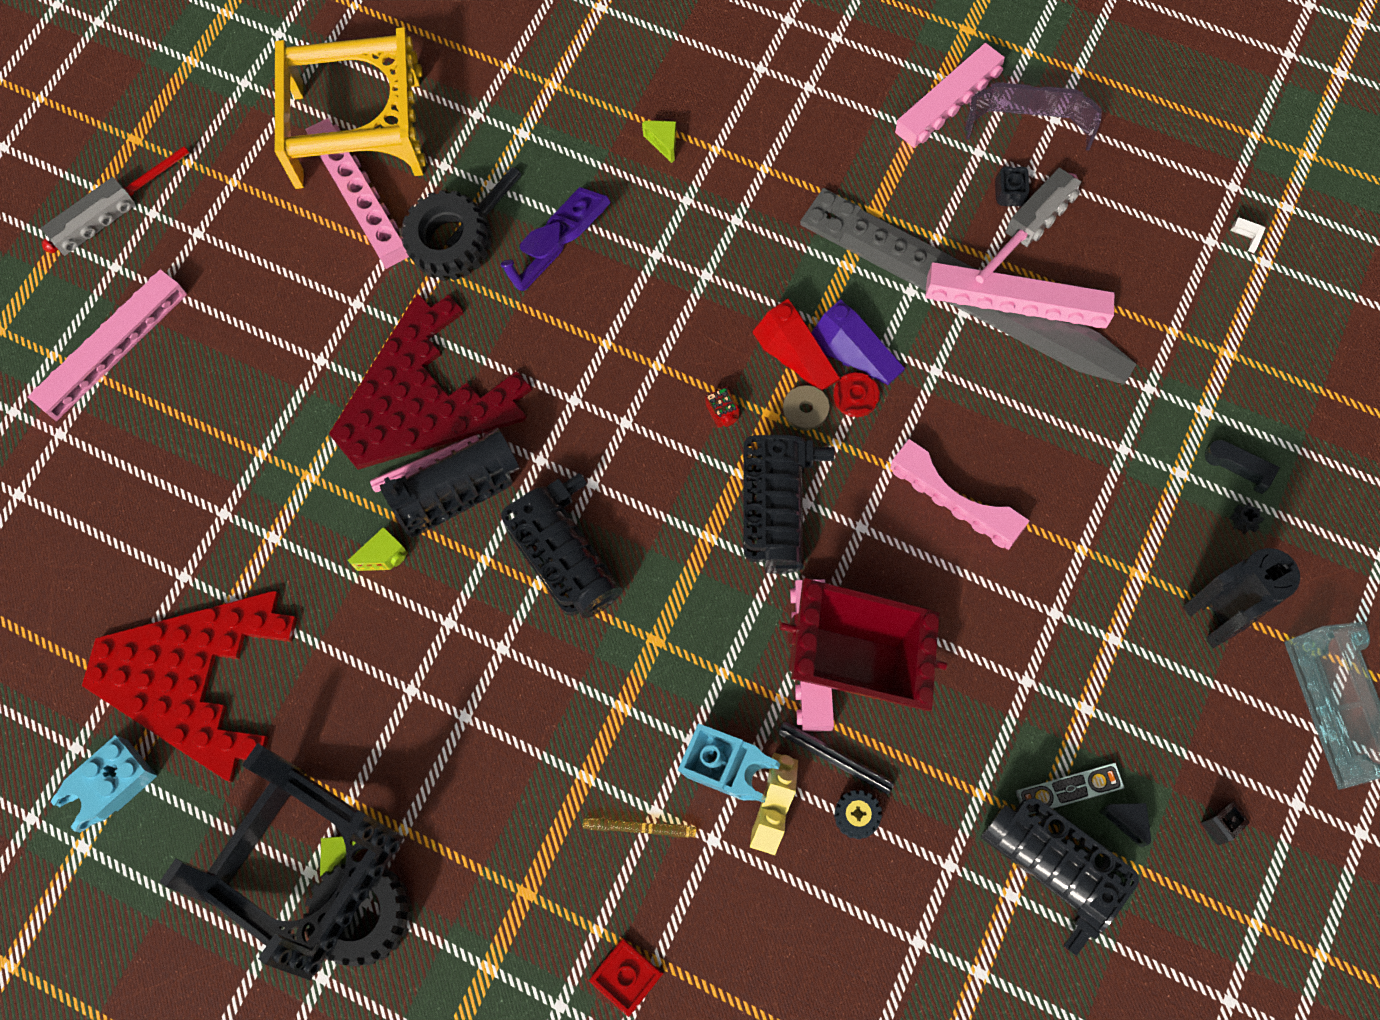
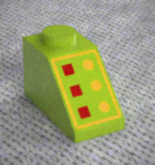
[347,527,408,571]

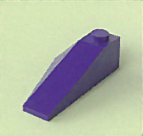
[811,299,905,385]

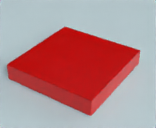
[588,938,663,1017]

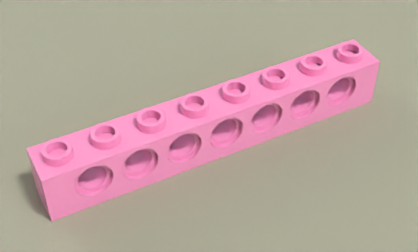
[305,118,409,269]

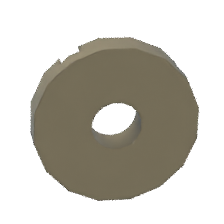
[783,385,829,431]

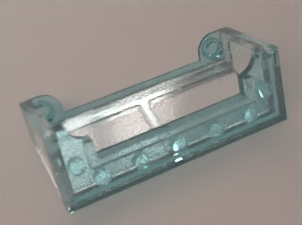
[1284,622,1380,790]

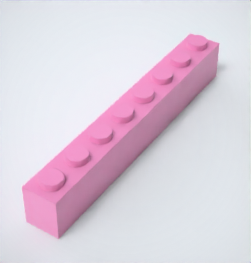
[925,262,1114,328]
[28,269,187,422]

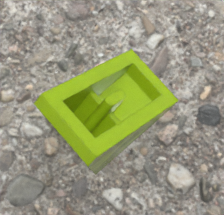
[642,121,677,163]
[320,837,360,876]

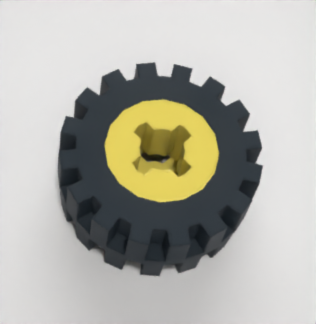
[834,790,882,839]

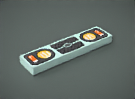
[1016,763,1124,815]

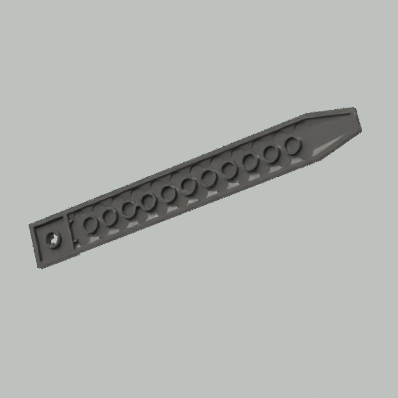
[800,188,1136,385]

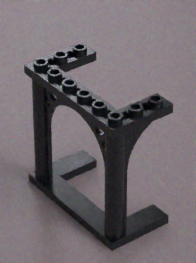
[159,743,405,980]

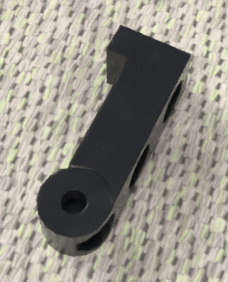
[1204,440,1280,494]

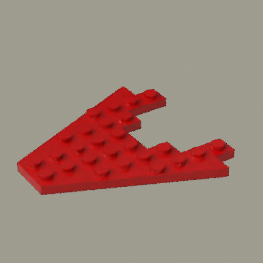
[82,591,297,782]

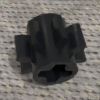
[1229,503,1264,535]

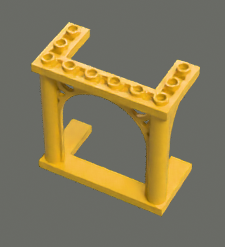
[275,27,426,189]

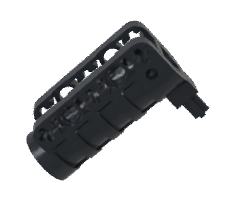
[501,473,623,618]

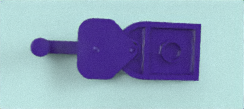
[501,187,611,291]

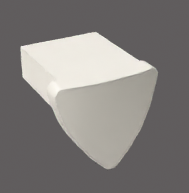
[1230,217,1266,253]

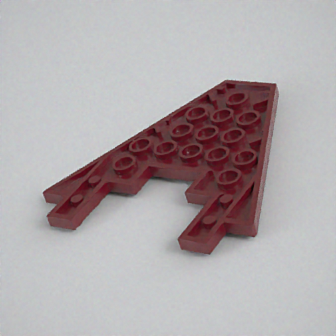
[329,294,532,470]

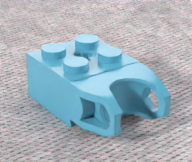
[677,723,781,803]
[51,735,157,833]

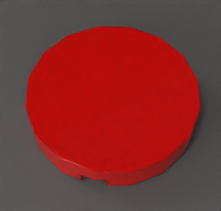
[833,372,880,417]

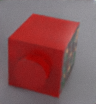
[705,387,739,428]

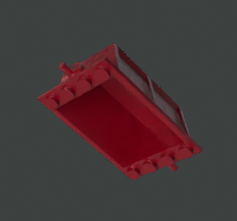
[779,578,947,712]

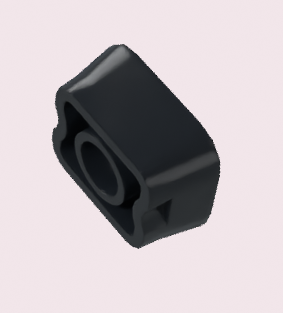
[995,166,1029,207]

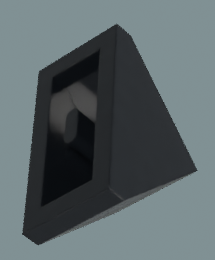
[1201,801,1250,846]
[1100,803,1152,848]

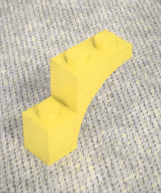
[750,753,798,855]

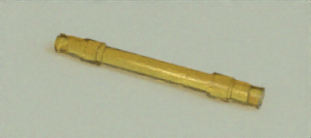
[583,818,696,838]

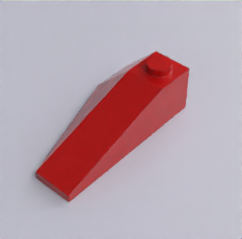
[752,299,840,391]

